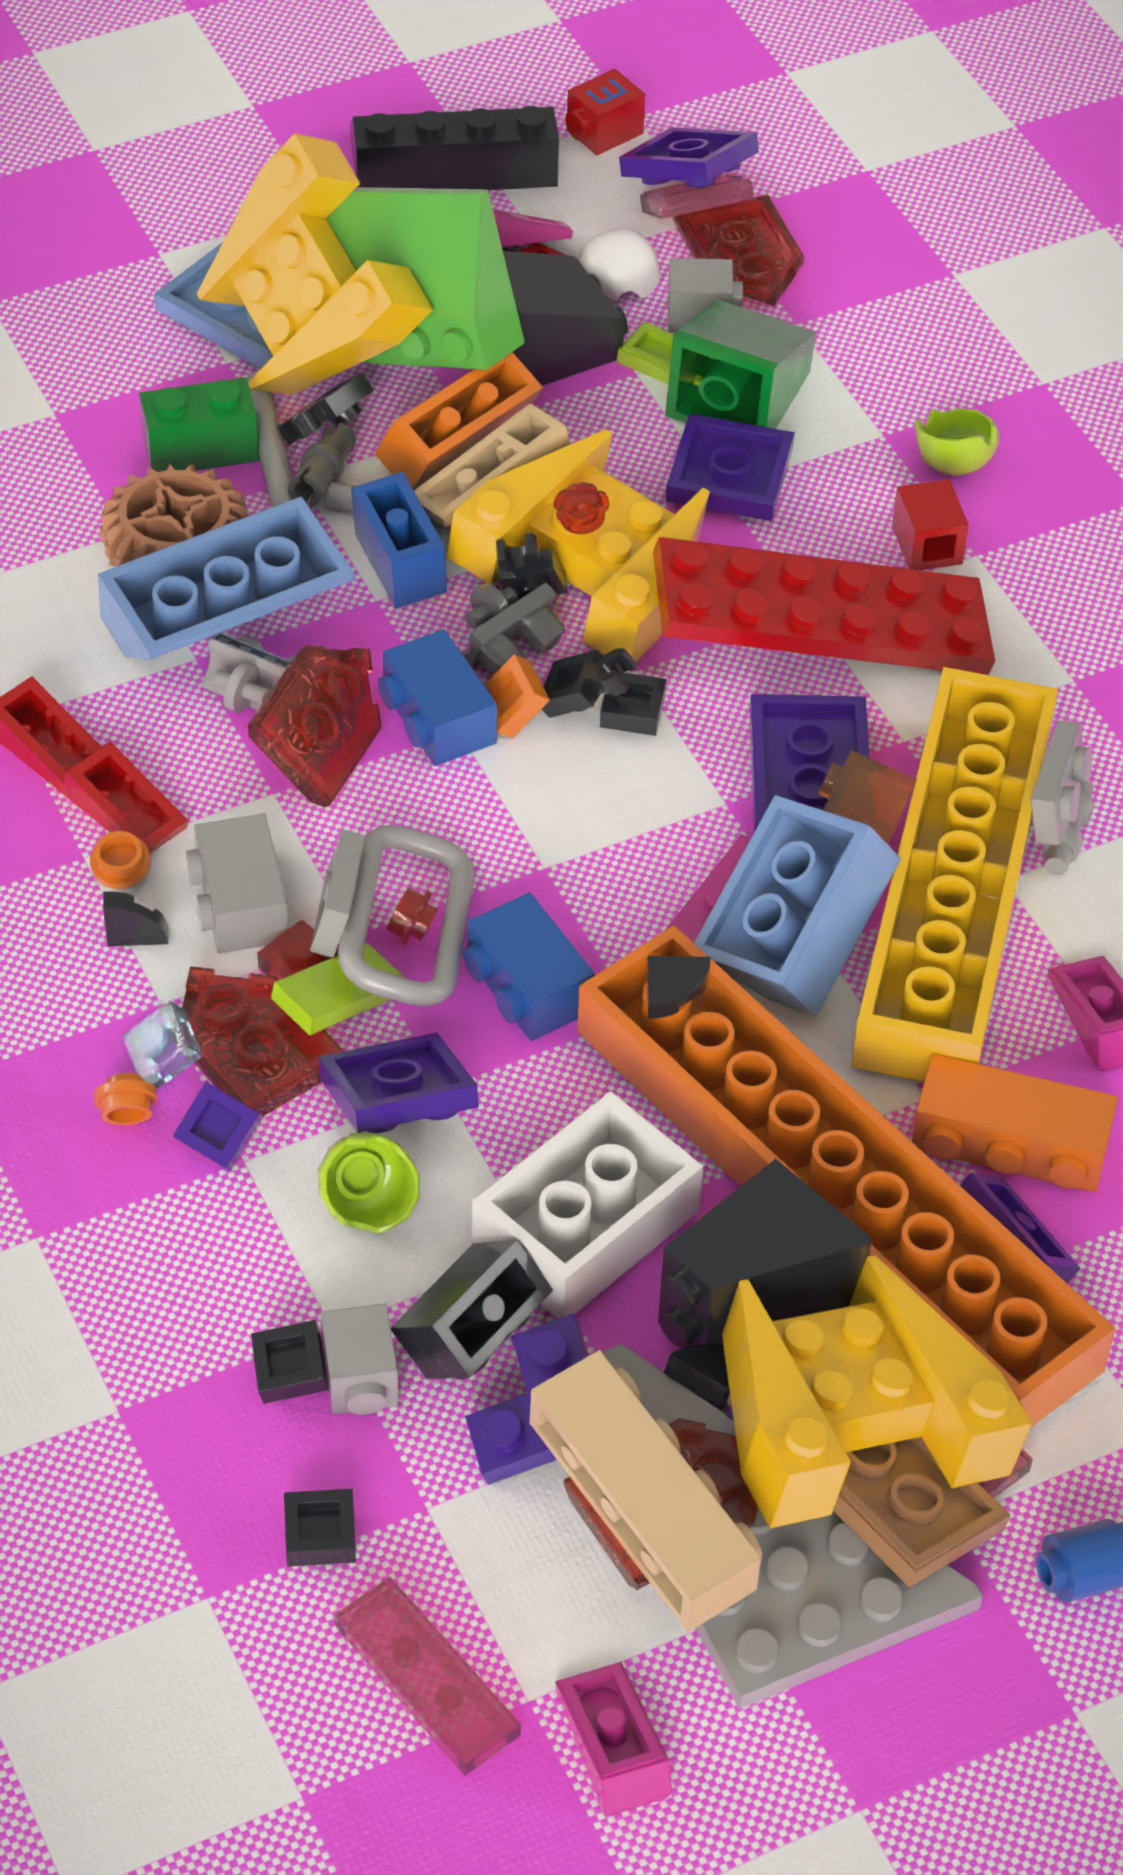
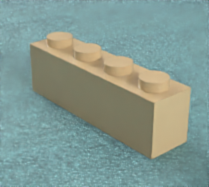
[530,1350,762,1633]

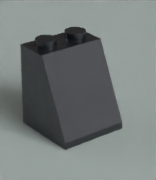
[503,251,628,386]
[658,1159,872,1348]

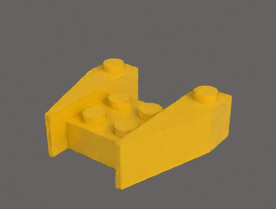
[197,133,434,395]
[447,429,710,662]
[722,1255,1032,1528]

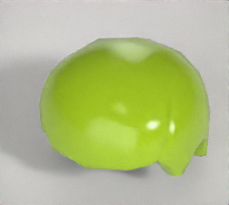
[915,408,1000,477]
[318,1132,420,1234]

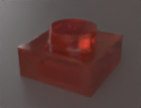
[257,919,339,982]

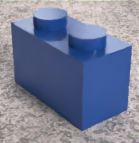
[351,472,447,609]
[378,629,497,766]
[463,892,595,1041]

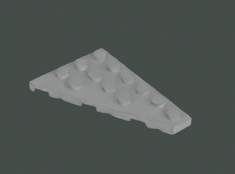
[602,1344,983,1709]

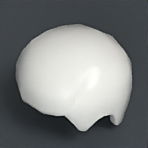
[579,228,660,302]

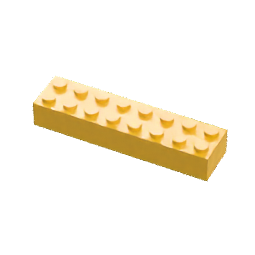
[851,667,1058,1082]

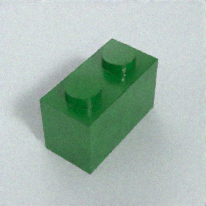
[139,377,259,472]

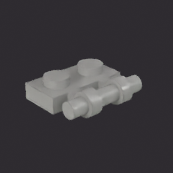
[1031,720,1094,875]

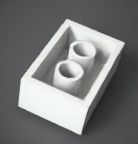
[472,1091,703,1319]

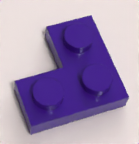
[465,1313,589,1485]

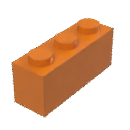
[375,352,543,490]
[912,1053,1119,1193]

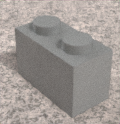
[186,813,289,954]

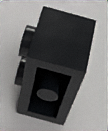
[391,1239,553,1380]

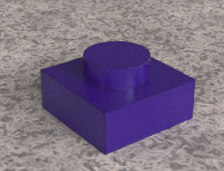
[172,1082,263,1171]

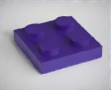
[619,127,759,188]
[665,414,795,521]
[318,1032,479,1133]

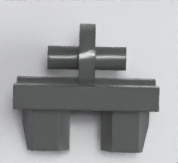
[462,582,566,675]

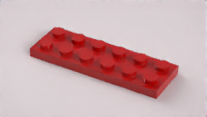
[653,537,995,675]

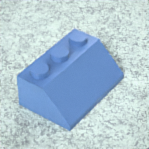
[694,795,901,1017]

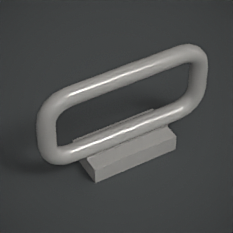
[310,825,474,1007]

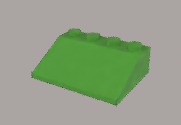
[327,187,525,370]

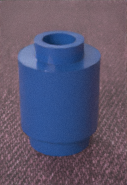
[1036,1519,1123,1603]

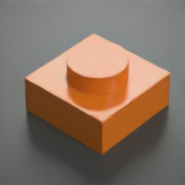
[484,654,550,739]

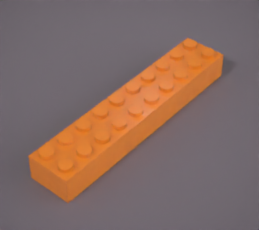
[577,925,1116,1428]

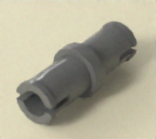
[288,423,356,507]

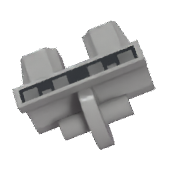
[202,633,312,722]

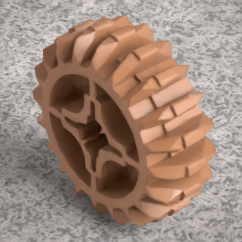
[100,463,250,567]

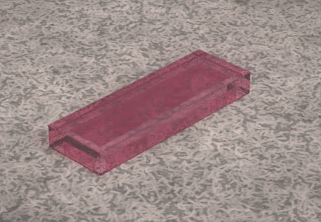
[334,1576,521,1776]

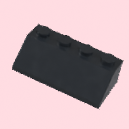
[350,106,559,190]

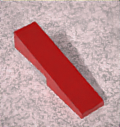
[0,676,188,854]

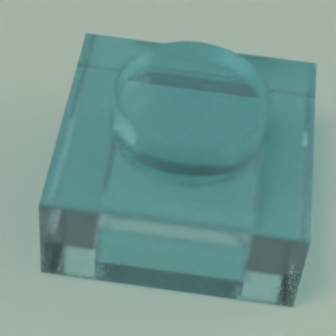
[123,1001,202,1089]

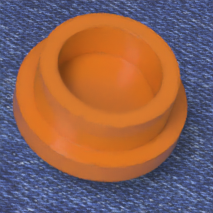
[90,831,151,889]
[94,1073,158,1125]

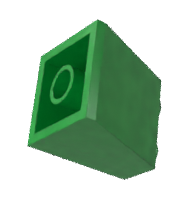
[665,299,816,429]

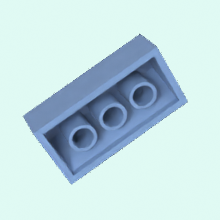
[98,497,354,660]

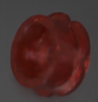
[554,482,609,535]
[386,887,438,945]

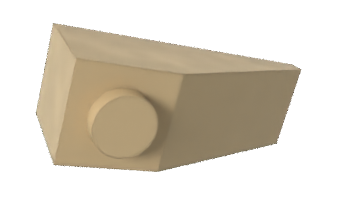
[414,403,571,527]

